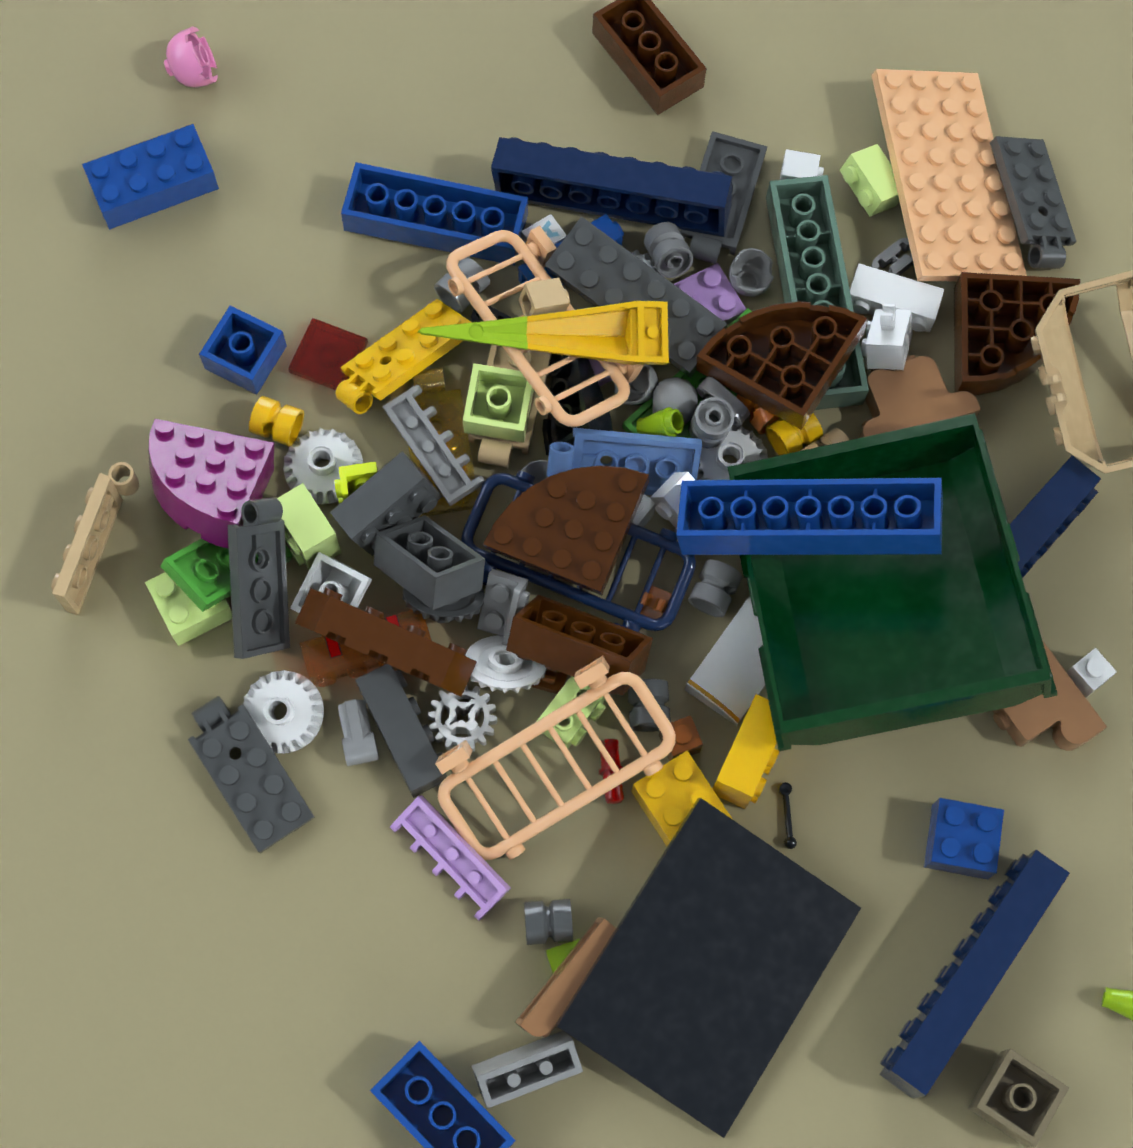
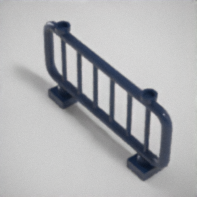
[461,470,696,634]

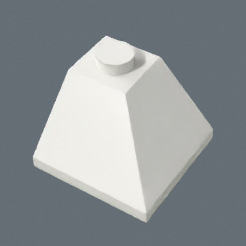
[290,552,372,613]

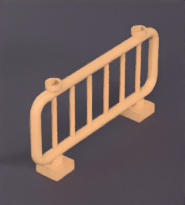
[446,226,644,427]
[435,656,676,860]

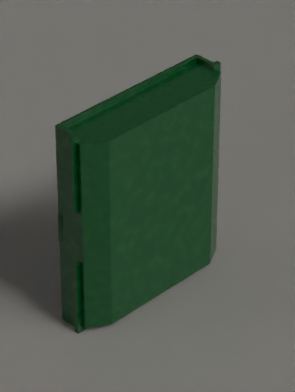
[727,413,1057,751]

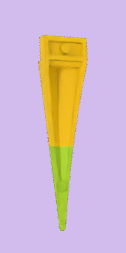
[418,301,669,365]

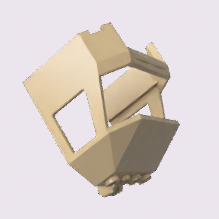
[1030,270,1133,473]

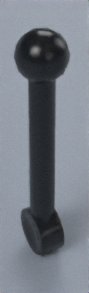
[779,782,797,849]

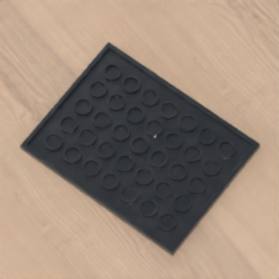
[555,798,861,1138]

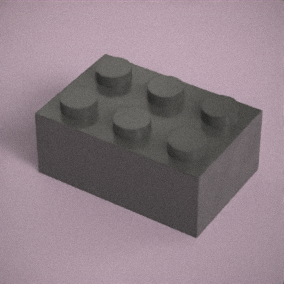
[330,451,443,556]
[374,515,485,610]

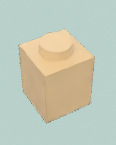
[518,278,570,316]

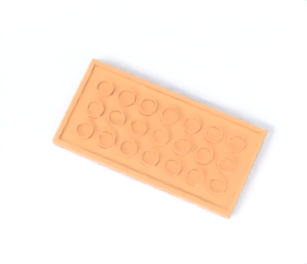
[871,69,1027,281]

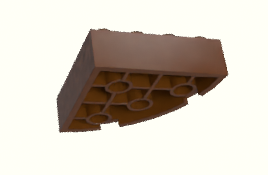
[954,272,1081,396]
[697,302,868,430]
[483,465,650,596]

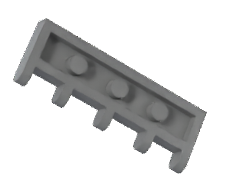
[383,385,485,506]

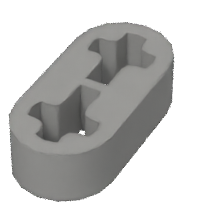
[871,238,914,276]
[696,376,750,427]

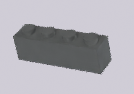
[355,664,447,798]

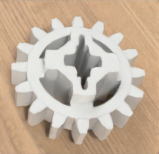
[428,685,497,752]

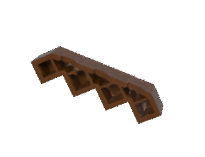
[295,587,477,697]

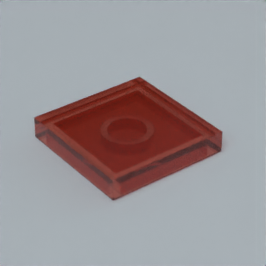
[288,318,368,390]

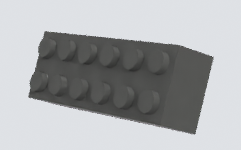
[545,216,727,378]

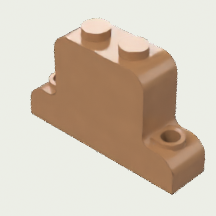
[859,355,981,438]
[515,917,616,1045]

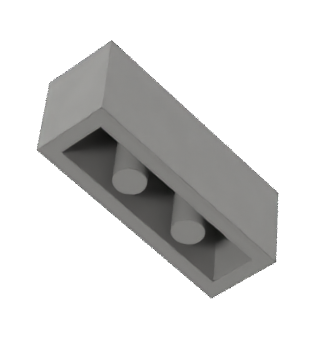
[471,1031,583,1109]

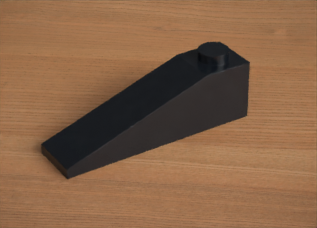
[542,353,613,456]

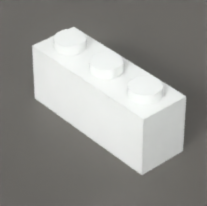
[850,263,944,332]

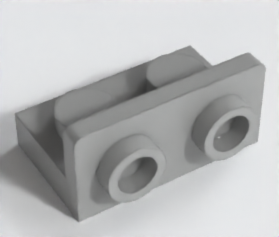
[477,569,530,646]

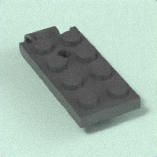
[680,131,768,264]
[990,136,1077,269]
[227,497,290,659]
[188,696,315,853]

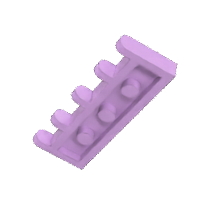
[390,795,511,921]

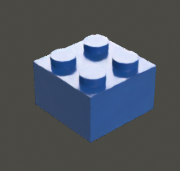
[199,305,287,395]
[924,798,1004,880]

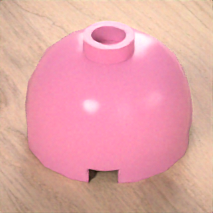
[164,26,218,88]

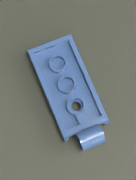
[547,428,702,495]

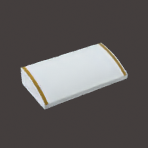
[685,596,765,726]

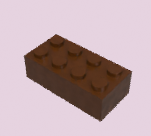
[592,0,707,115]
[506,594,653,696]

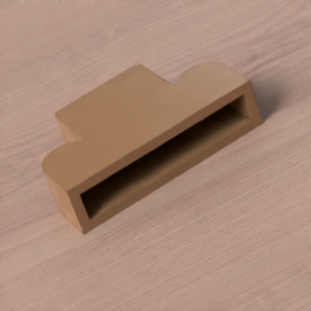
[992,640,1107,751]

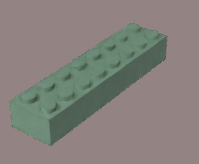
[766,175,869,410]

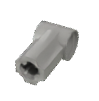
[338,699,379,767]

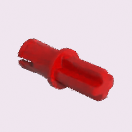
[599,739,624,804]

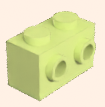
[839,144,900,217]
[536,676,606,749]

